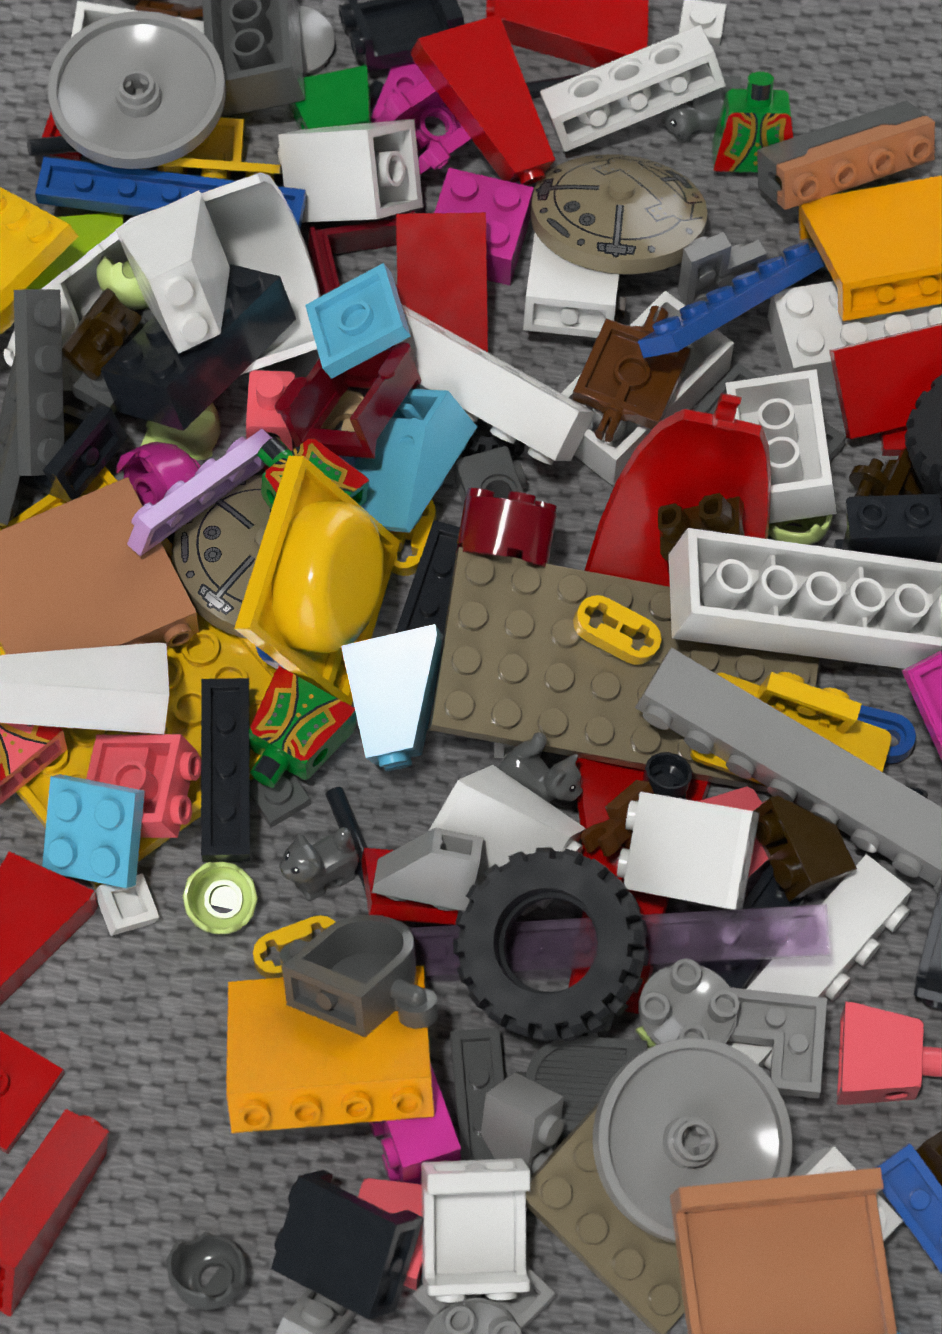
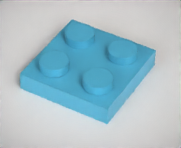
[305,263,411,379]
[42,774,145,888]

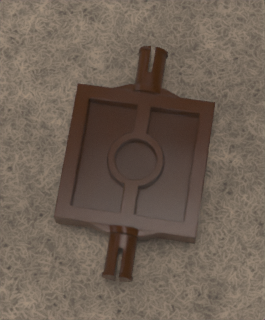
[572,306,691,442]

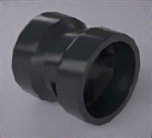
[643,752,693,799]

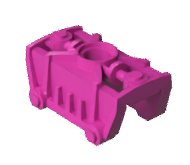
[374,79,471,175]

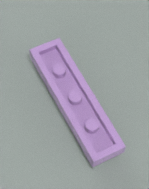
[127,429,272,556]

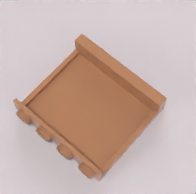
[0,477,199,655]
[670,1168,897,1334]

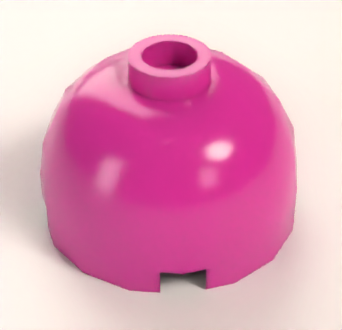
[117,442,201,506]

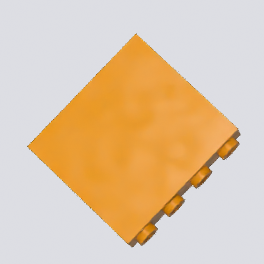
[799,176,942,321]
[226,966,434,1133]

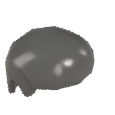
[166,1232,248,1310]

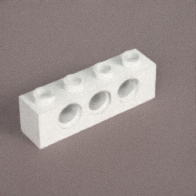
[540,25,726,152]

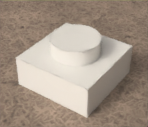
[679,0,726,46]
[95,873,159,936]

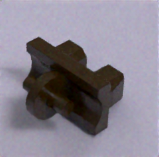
[62,288,142,380]
[849,448,923,497]
[658,493,745,561]

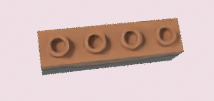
[757,100,935,210]

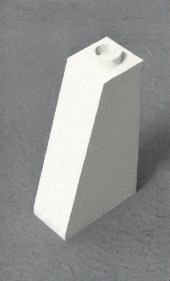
[0,643,169,734]

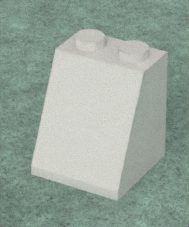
[278,119,423,222]
[115,190,230,354]
[429,765,586,916]
[617,792,759,910]

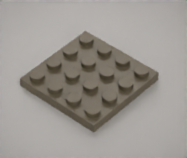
[526,1100,685,1334]

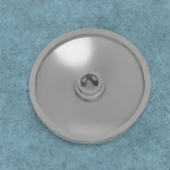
[48,11,226,169]
[593,1038,792,1243]

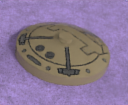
[530,154,707,274]
[171,475,271,639]

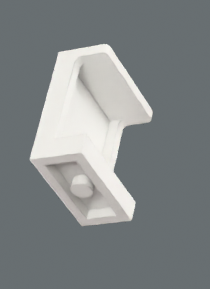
[523,233,619,338]
[421,1159,530,1302]

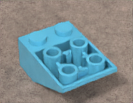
[354,389,477,533]

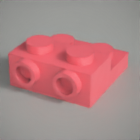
[86,734,201,838]

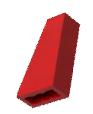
[486,0,649,69]
[410,14,555,186]
[0,851,98,1006]
[0,1109,109,1317]

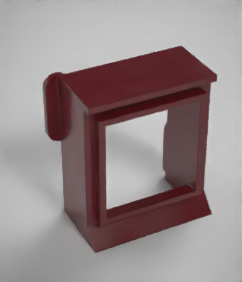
[308,210,415,296]
[275,343,422,459]

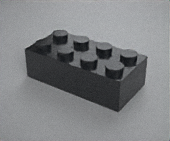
[100,263,296,431]

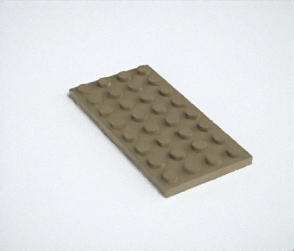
[429,547,819,793]

